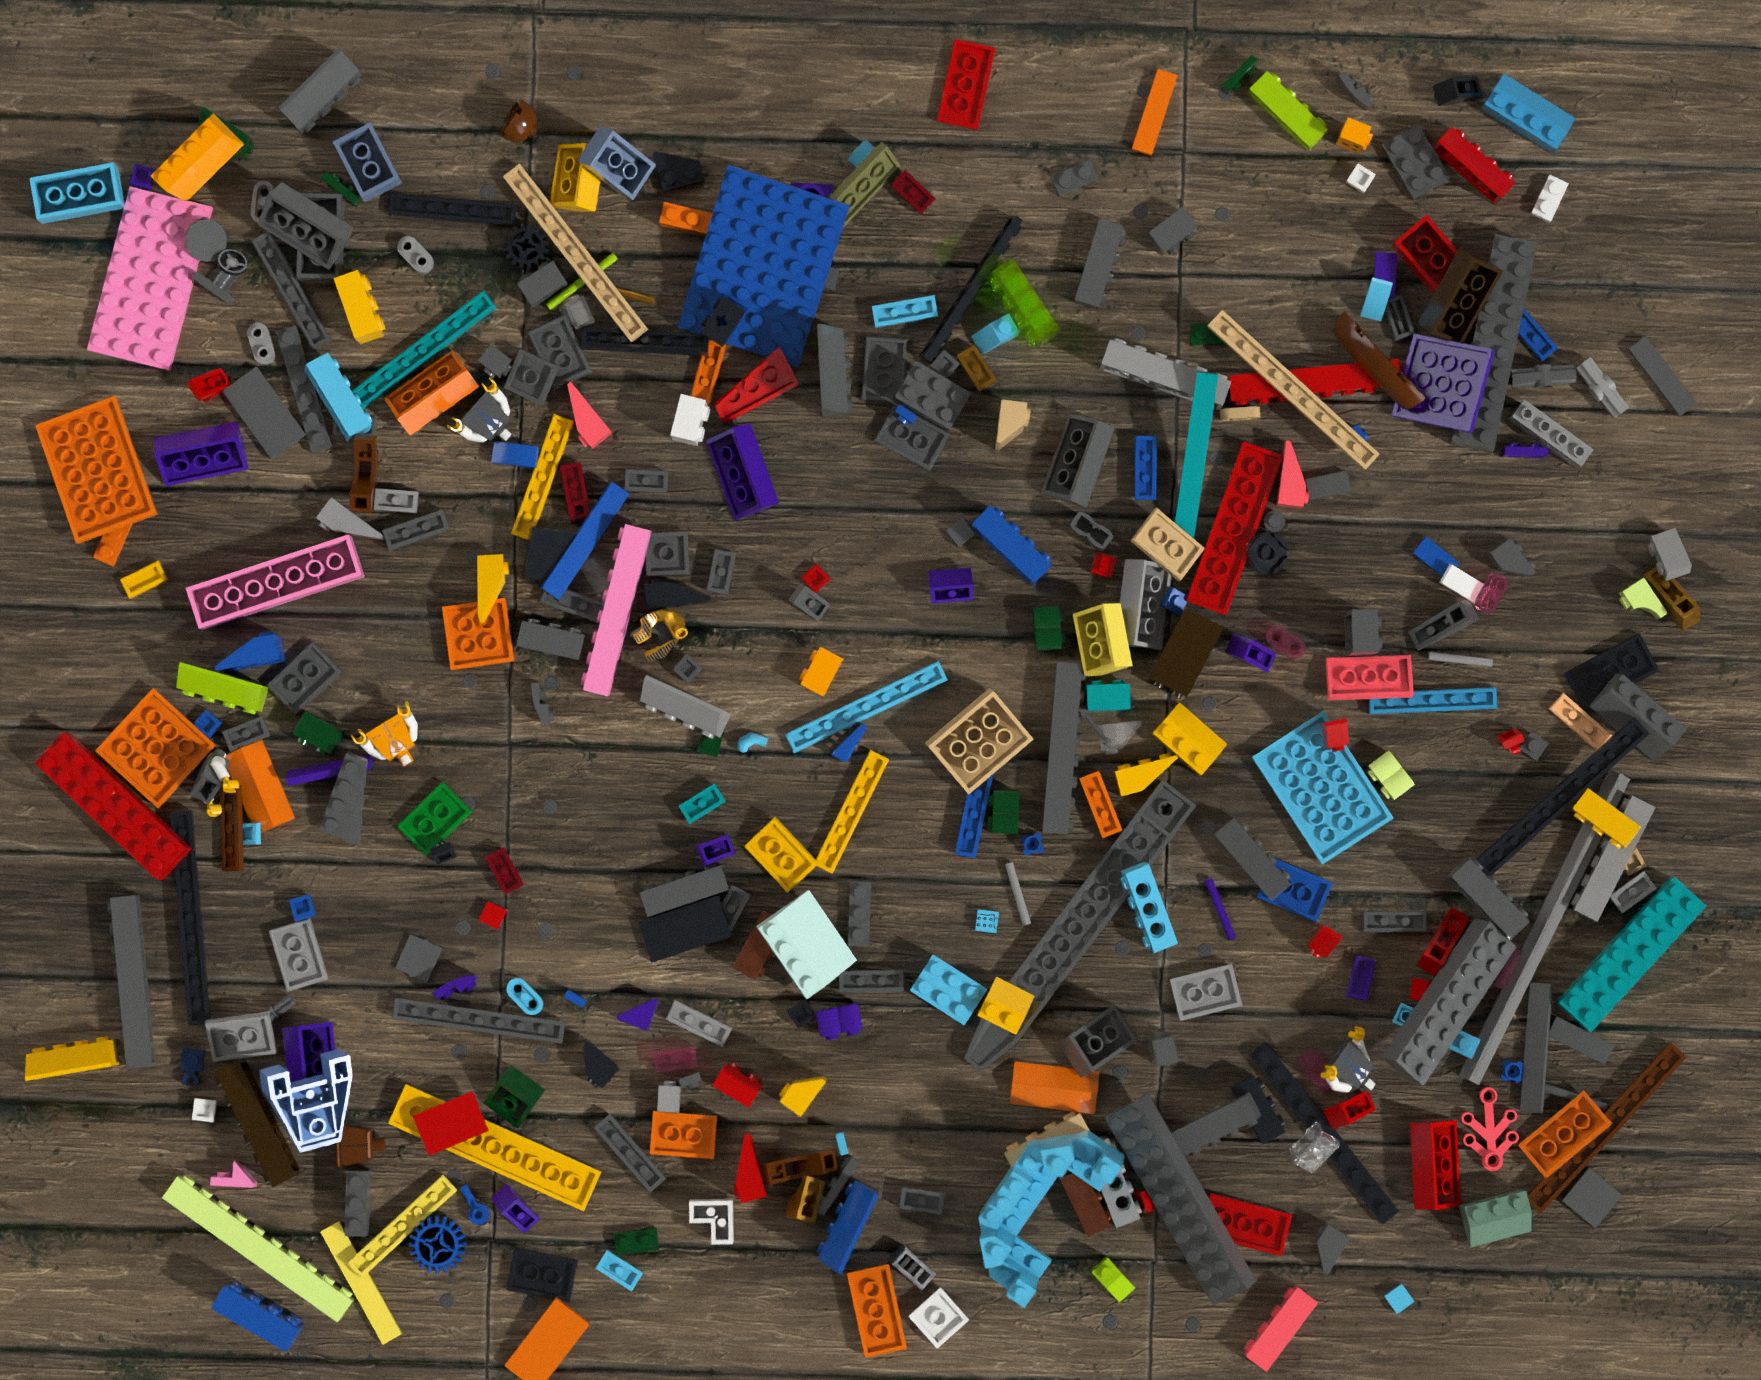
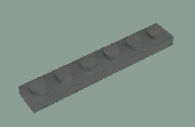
[276,325,333,453]

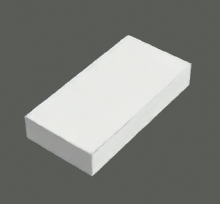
[1439,564,1486,604]

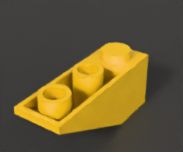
[1114,752,1178,797]

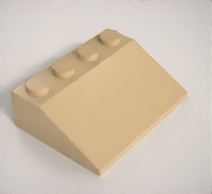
[925,688,1034,794]

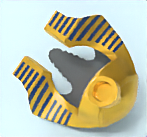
[631,609,688,662]

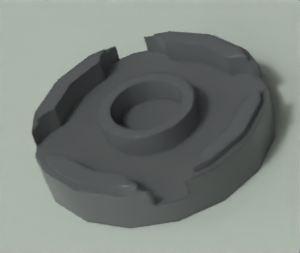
[185,219,227,262]

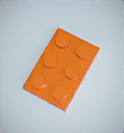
[650,1111,717,1159]

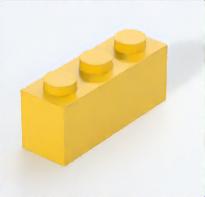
[1572,788,1641,849]

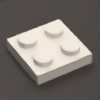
[908,1287,969,1349]

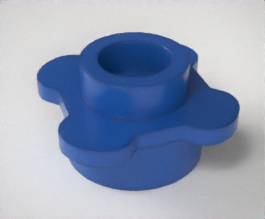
[1021,833,1044,856]
[1501,1060,1523,1083]

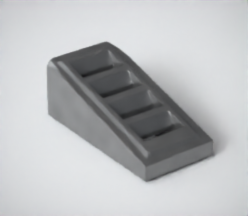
[888,1244,936,1290]

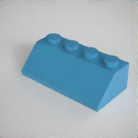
[1481,74,1575,154]

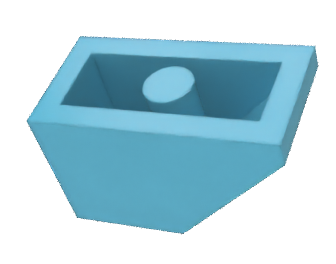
[971,314,1019,355]

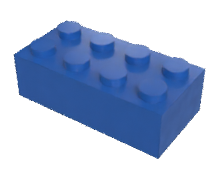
[971,506,1052,586]
[211,1281,305,1352]

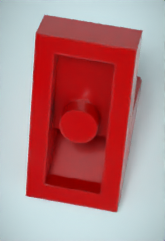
[187,368,232,403]

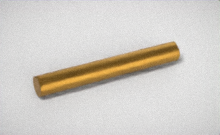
[617,288,655,305]

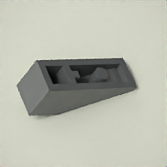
[1408,600,1479,650]

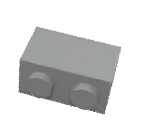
[1648,528,1692,581]

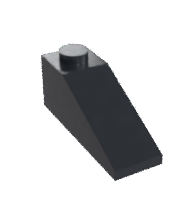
[644,579,712,611]

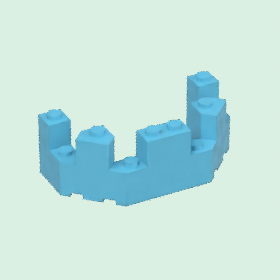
[978,1131,1124,1308]

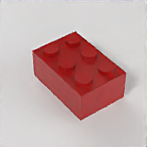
[1391,215,1458,294]

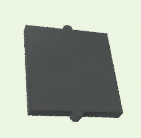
[395,934,443,982]

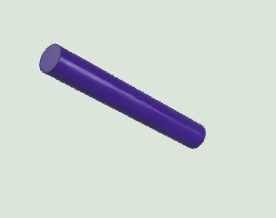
[1204,878,1236,941]

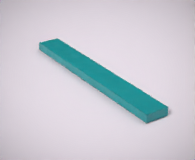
[352,290,497,410]
[1174,371,1218,539]

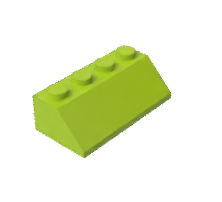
[176,662,269,715]

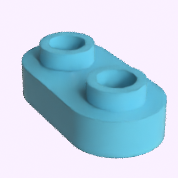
[507,978,544,1015]

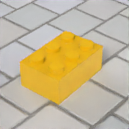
[334,270,386,344]

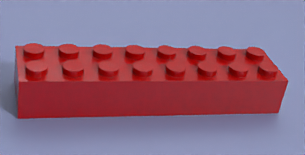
[35,732,192,880]

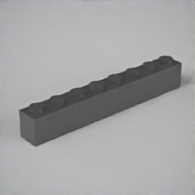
[1042,662,1086,835]
[107,895,156,1069]

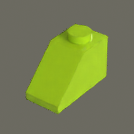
[1091,1256,1135,1303]

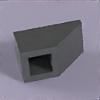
[1487,538,1536,577]

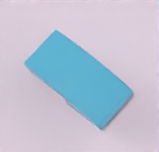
[1360,278,1393,321]

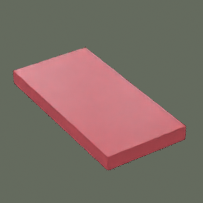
[1325,655,1414,701]

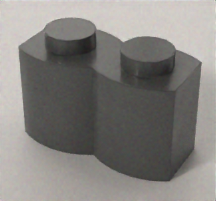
[1069,512,1113,551]

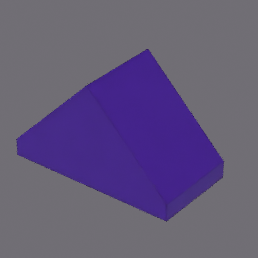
[696,834,736,866]
[617,998,659,1031]

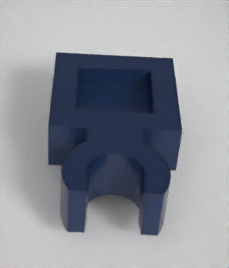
[181,1048,205,1086]

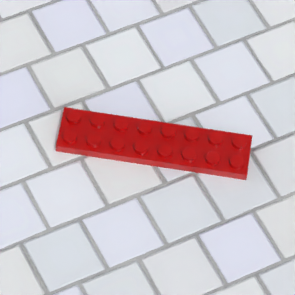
[1186,441,1283,616]

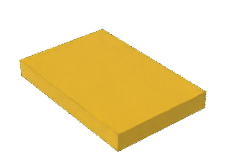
[744,817,819,893]

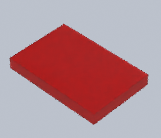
[413,1091,489,1156]

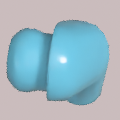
[737,732,768,752]

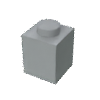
[657,1081,681,1113]

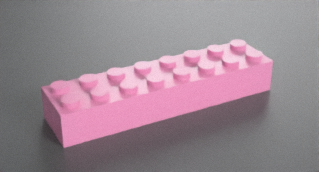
[186,534,365,630]

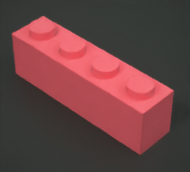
[1244,1285,1318,1372]

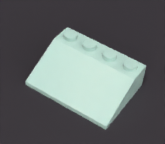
[756,890,857,999]

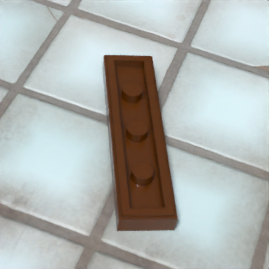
[220,785,244,872]

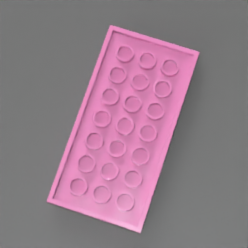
[87,187,213,371]

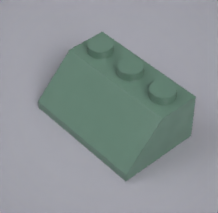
[1459,1189,1532,1248]

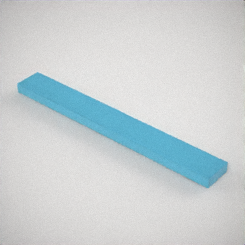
[785,661,948,753]

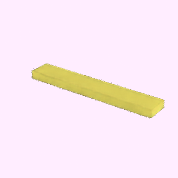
[347,1175,457,1279]
[320,1221,402,1344]

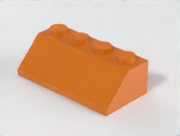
[384,350,479,435]

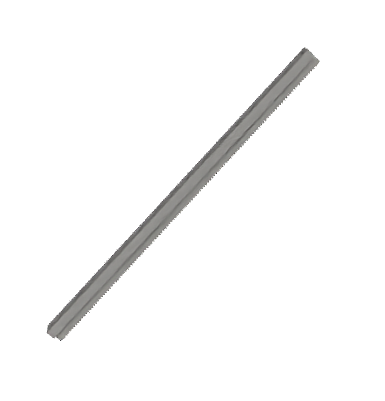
[1459,769,1630,1085]

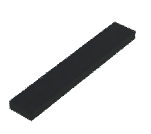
[388,193,517,226]
[581,328,710,356]

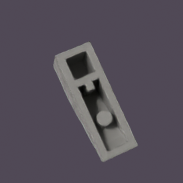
[316,497,385,540]

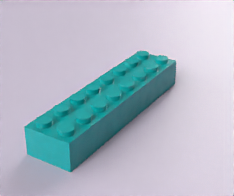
[1555,877,1706,1032]

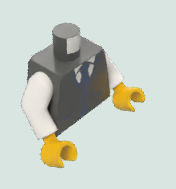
[447,378,514,443]
[190,749,239,817]
[1321,1026,1376,1093]

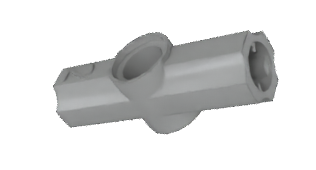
[1575,357,1629,419]

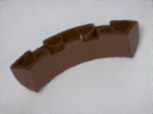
[1334,311,1425,409]

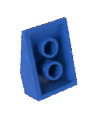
[215,631,286,673]

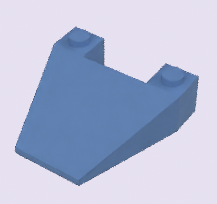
[259,1049,352,1152]

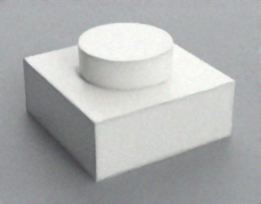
[1346,164,1376,194]
[192,1098,217,1122]

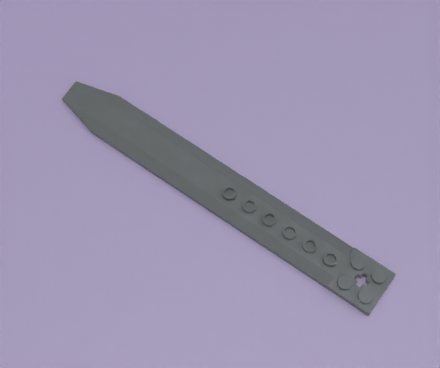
[964,779,1196,1071]

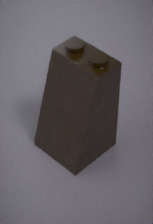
[1148,608,1224,699]

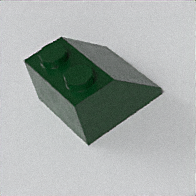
[484,1065,545,1128]

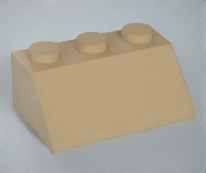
[995,400,1031,450]

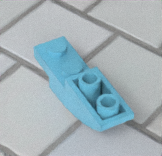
[1392,1003,1481,1059]

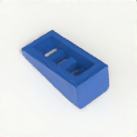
[831,724,867,763]

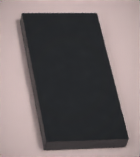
[1563,633,1660,710]
[638,895,732,963]

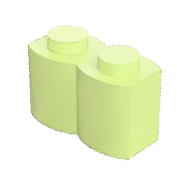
[1367,750,1415,800]

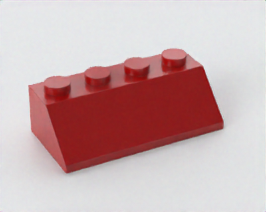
[1433,127,1515,205]
[1410,1120,1461,1210]

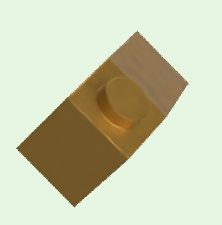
[1644,567,1701,632]

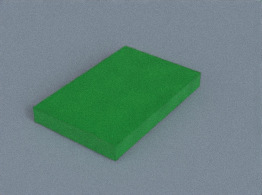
[397,781,473,857]

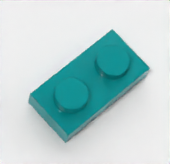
[679,783,726,824]

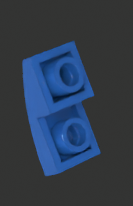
[491,442,539,468]

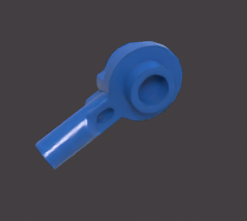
[460,1184,490,1225]

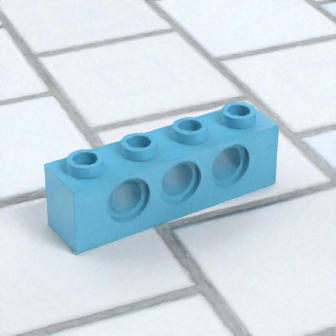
[1120,862,1178,953]

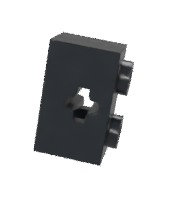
[701,295,748,347]

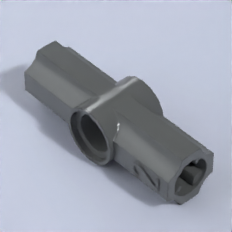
[1509,364,1576,388]

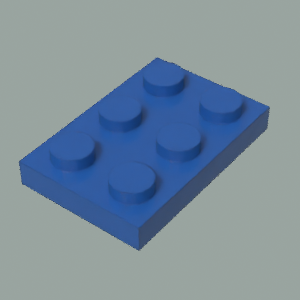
[1257,858,1333,922]

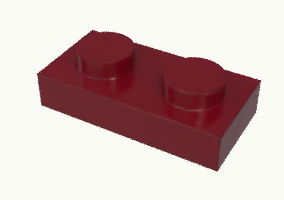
[891,170,936,215]
[485,847,524,895]

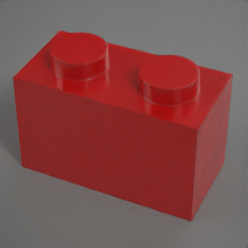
[712,1062,763,1108]

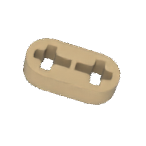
[1220,407,1261,421]

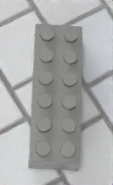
[1099,338,1231,411]

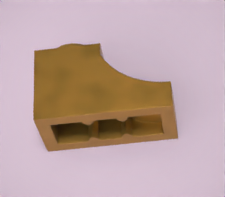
[785,1175,826,1223]

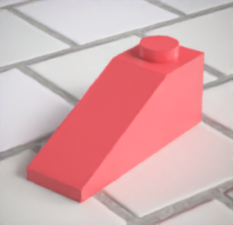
[567,382,612,449]
[1276,440,1309,509]

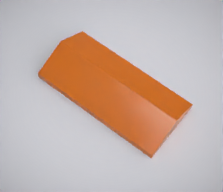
[225,740,295,833]
[1009,1061,1100,1114]
[1518,1091,1612,1178]

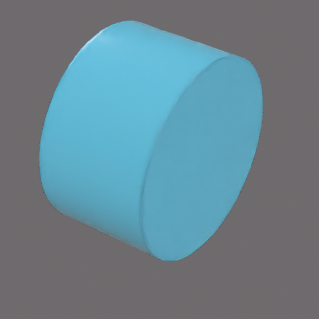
[848,140,875,167]

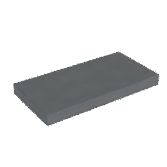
[222,366,307,460]

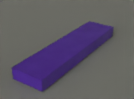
[286,754,373,786]

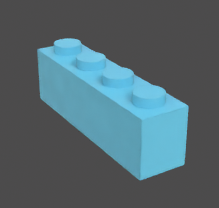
[304,353,372,442]

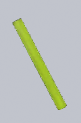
[545,253,618,310]

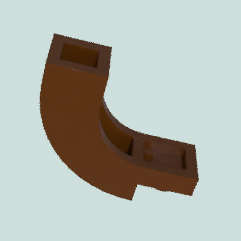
[350,434,378,513]
[760,1149,838,1186]

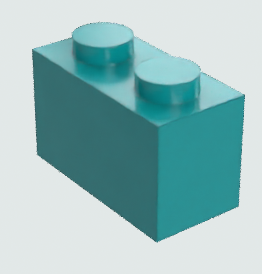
[1086,680,1131,712]

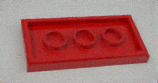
[936,39,996,131]
[1208,1192,1292,1256]

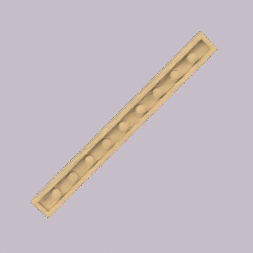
[503,164,648,342]
[1207,310,1380,471]

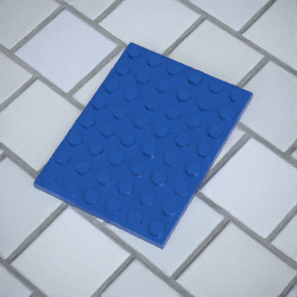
[677,164,850,367]

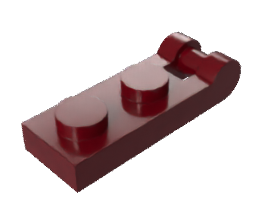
[560,462,591,525]

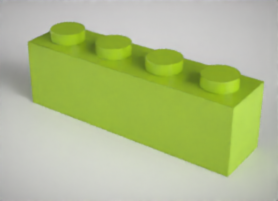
[1248,71,1328,151]

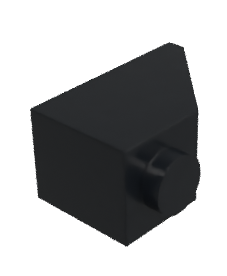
[1433,76,1482,106]
[584,1040,620,1088]

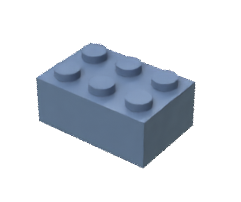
[333,122,402,202]
[577,126,656,200]

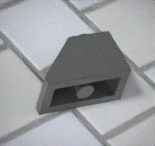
[1315,1223,1350,1275]

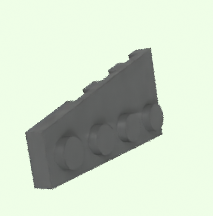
[319,751,368,845]

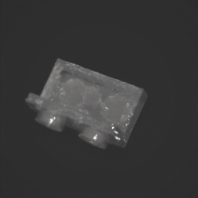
[1290,1122,1340,1174]

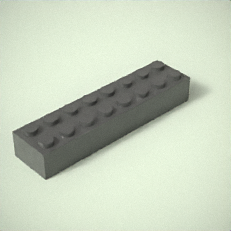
[1382,918,1516,1086]

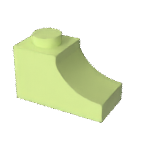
[1619,578,1668,619]

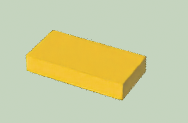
[120,561,168,599]

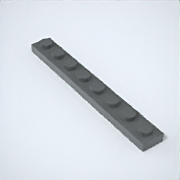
[392,998,566,1043]

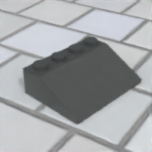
[817,324,852,417]

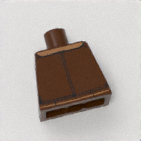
[336,1125,386,1167]

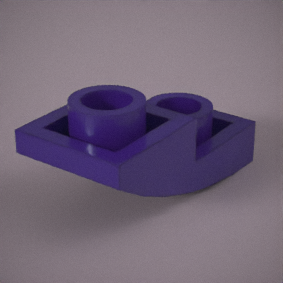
[1374,252,1397,298]
[433,975,478,999]

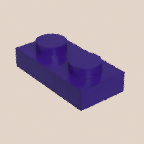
[1502,443,1548,458]

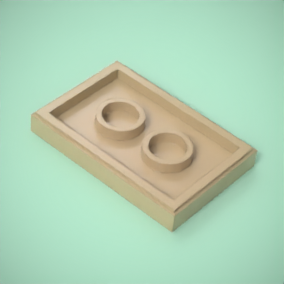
[1130,508,1205,582]

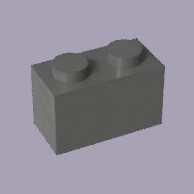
[1148,207,1198,255]
[517,261,568,308]

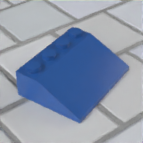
[816,1179,879,1274]

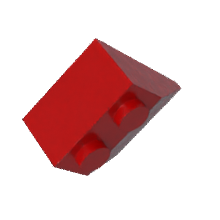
[733,1131,768,1204]

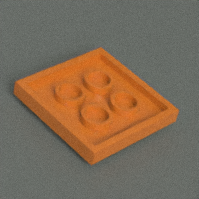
[442,598,515,671]

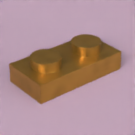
[956,344,997,392]

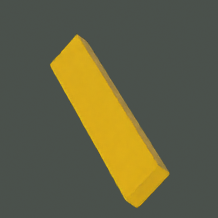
[511,414,574,540]
[816,750,889,874]

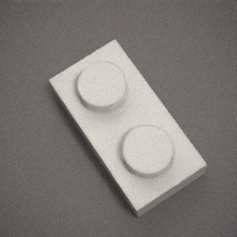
[1531,175,1569,223]

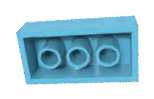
[29,163,125,224]

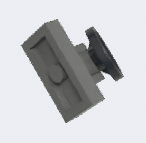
[192,249,248,305]

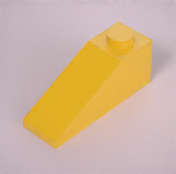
[477,554,509,623]

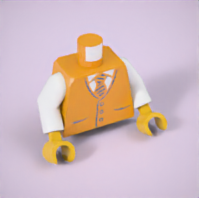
[351,701,418,767]

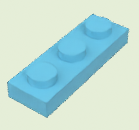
[872,295,938,328]

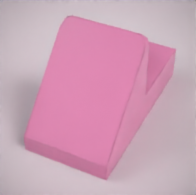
[210,1159,257,1188]

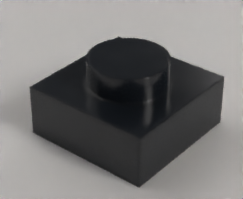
[430,841,457,864]
[787,999,816,1029]

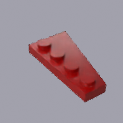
[714,347,799,424]

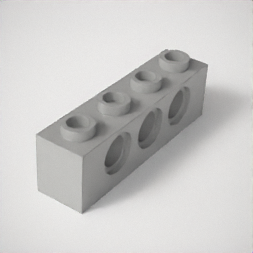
[1508,399,1594,469]
[1101,1137,1142,1228]

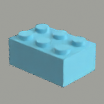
[910,954,987,1025]

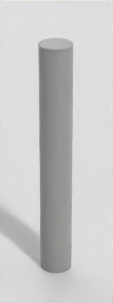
[1428,651,1493,667]
[1005,862,1031,926]

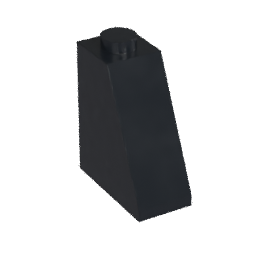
[522,526,575,584]

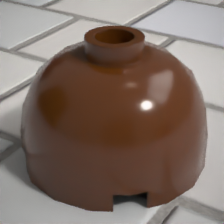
[498,99,538,143]

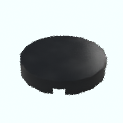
[1246,532,1288,574]

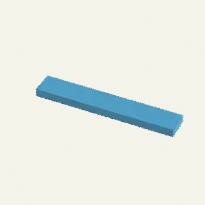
[1368,687,1497,714]

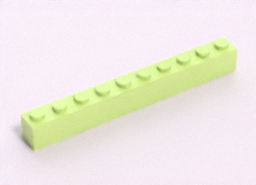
[162,1175,355,1322]

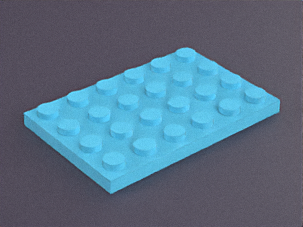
[1251,711,1393,865]

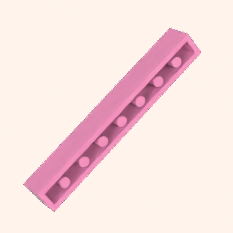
[581,524,652,696]

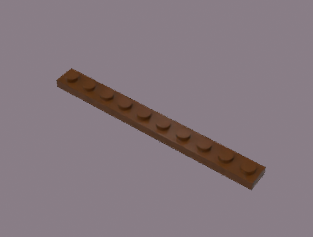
[1527,1042,1687,1214]

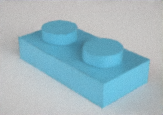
[595,1249,644,1291]

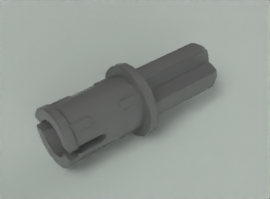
[265,995,296,1023]

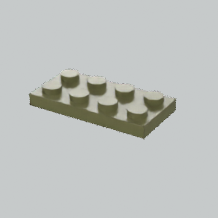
[828,142,901,228]

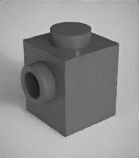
[478,344,513,379]

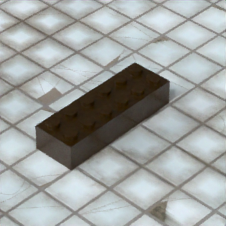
[214,1058,302,1188]

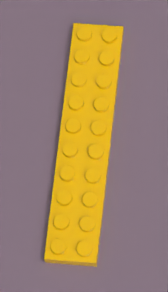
[388,1084,602,1211]

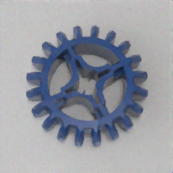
[408,1215,467,1274]

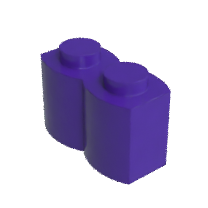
[815,1003,863,1040]

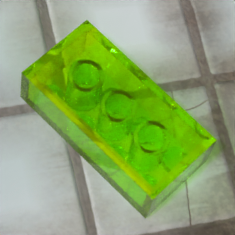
[989,258,1060,349]

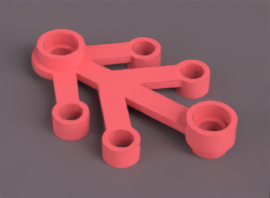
[1461,1087,1519,1171]

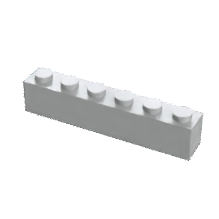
[1571,796,1656,922]

